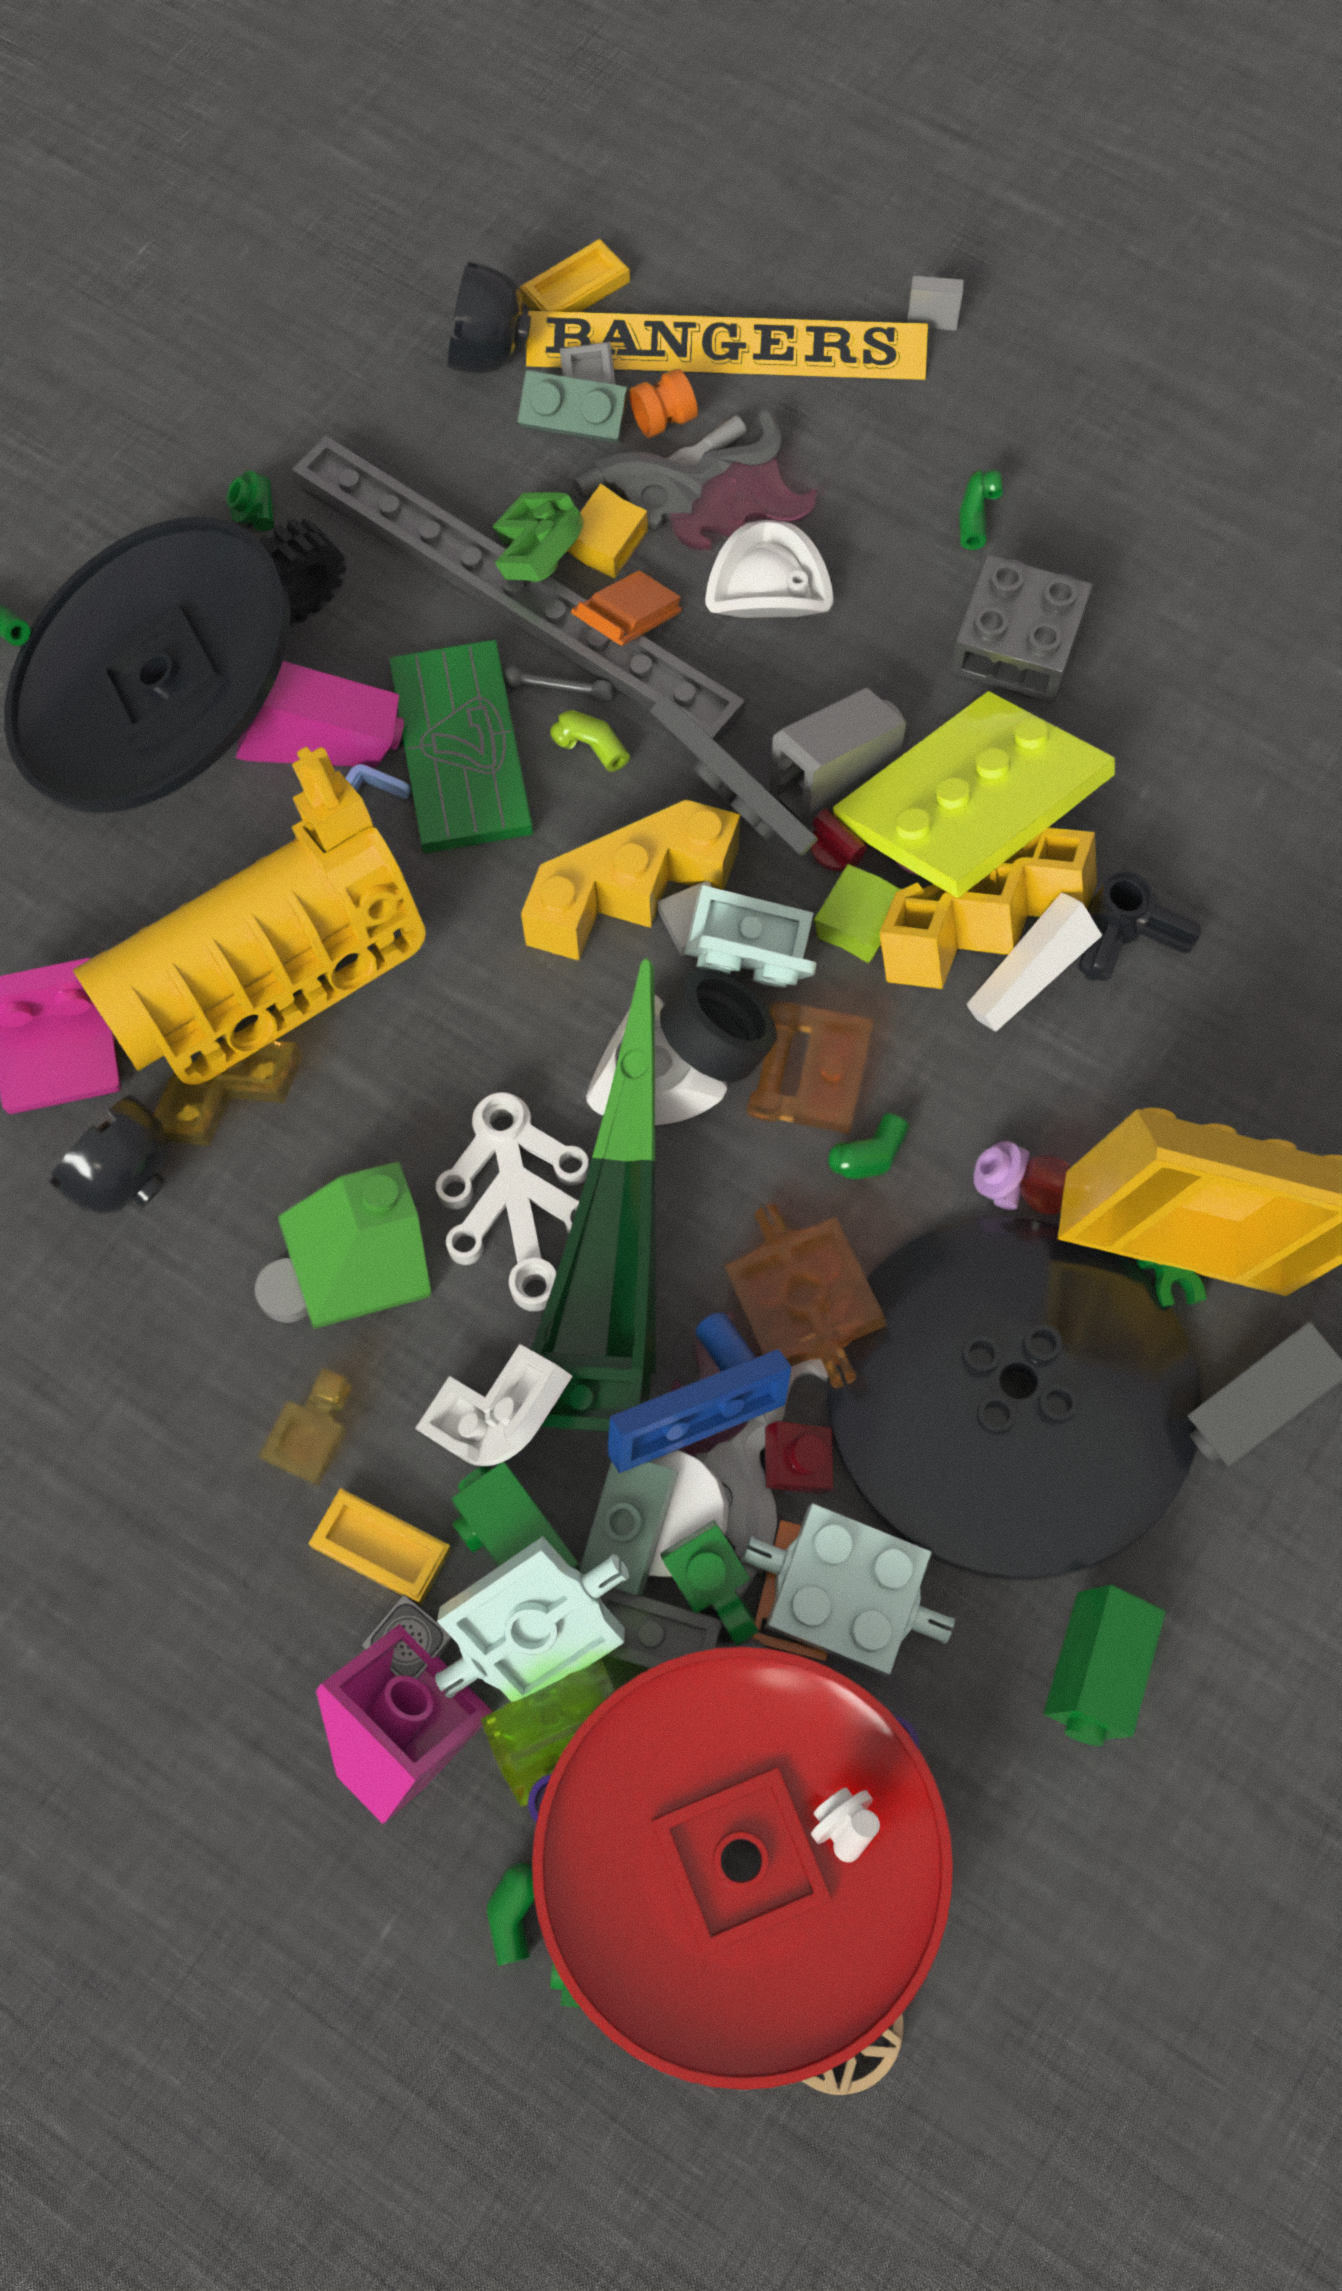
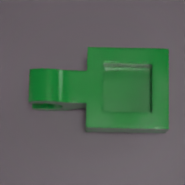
[660,1519,759,1645]

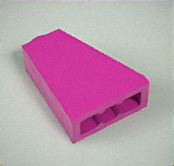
[236,661,404,768]

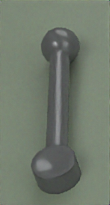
[503,666,615,702]

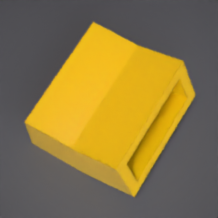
[567,483,648,579]

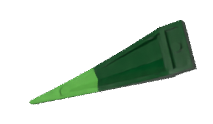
[531,958,656,1433]

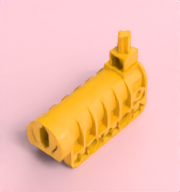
[72,747,426,1085]

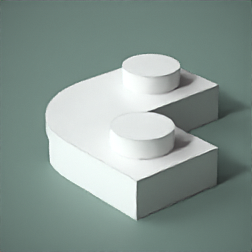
[415,1344,572,1466]

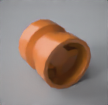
[629,369,698,438]

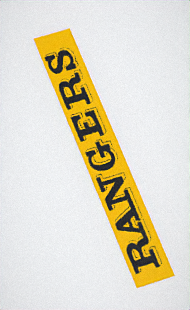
[526,311,928,380]

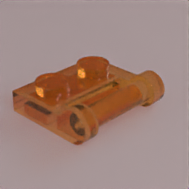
[746,1002,874,1134]

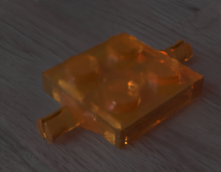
[724,1204,887,1388]

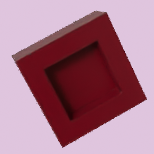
[765,1421,833,1494]

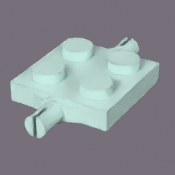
[741,1503,955,1676]
[435,1537,629,1712]

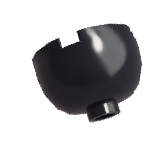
[448,261,532,374]
[49,1094,169,1214]

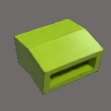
[814,864,901,964]

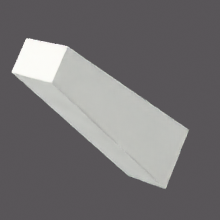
[966,892,1102,1032]

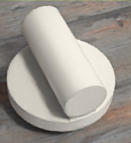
[811,1787,880,1862]

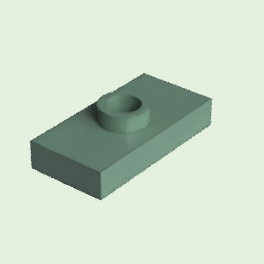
[579,1461,679,1596]

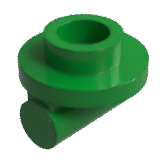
[226,470,274,531]

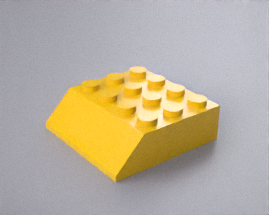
[1058,1108,1342,1296]

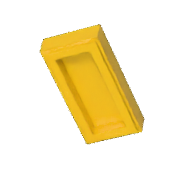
[520,239,630,312]
[308,1488,452,1606]

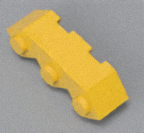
[521,799,740,961]
[879,828,1097,989]

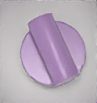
[974,1141,1030,1210]

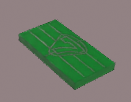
[389,639,533,854]

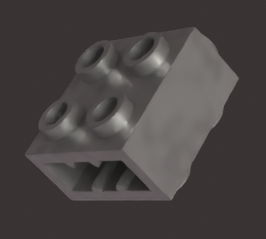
[950,554,1093,703]

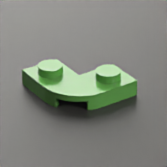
[492,492,584,582]

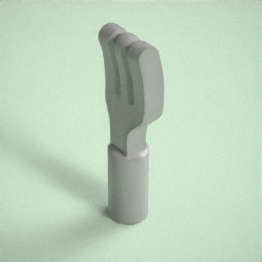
[666,416,746,466]

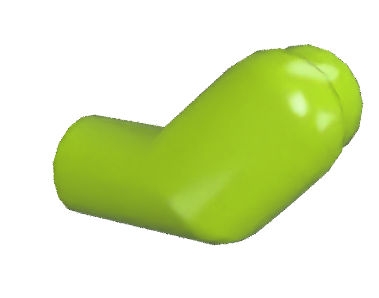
[550,710,630,772]

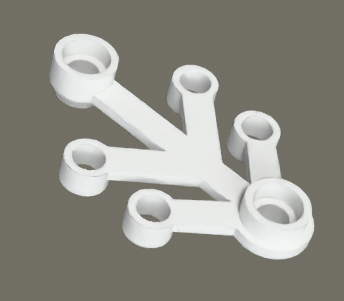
[436,1092,589,1311]

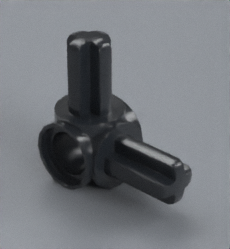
[1078,870,1201,982]

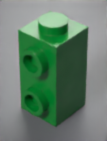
[451,1462,580,1574]
[1043,1584,1166,1746]

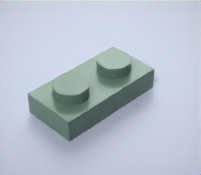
[517,370,629,444]

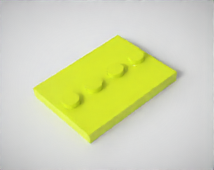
[833,691,1115,898]

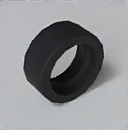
[660,969,777,1082]

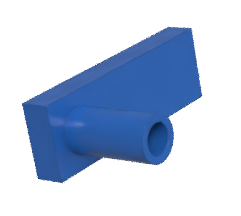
[607,1312,792,1474]

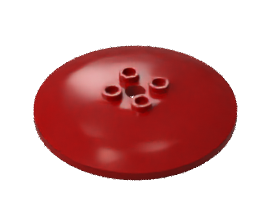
[532,1647,953,2090]

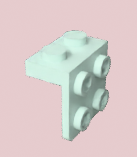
[684,885,817,988]

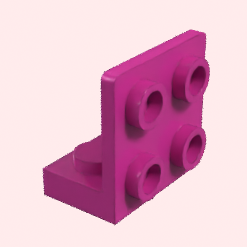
[0,957,122,1114]

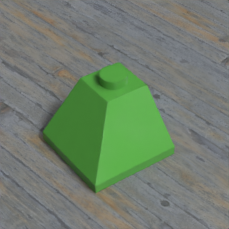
[278,1161,431,1329]

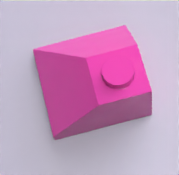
[316,1624,494,1824]

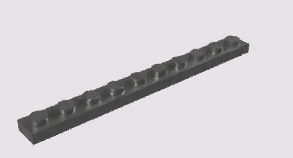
[292,435,745,743]

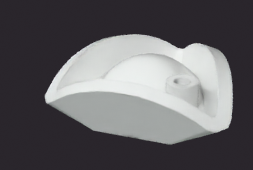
[705,520,833,618]
[586,995,727,1125]

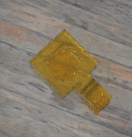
[258,1368,353,1487]

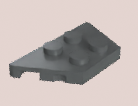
[649,694,818,856]

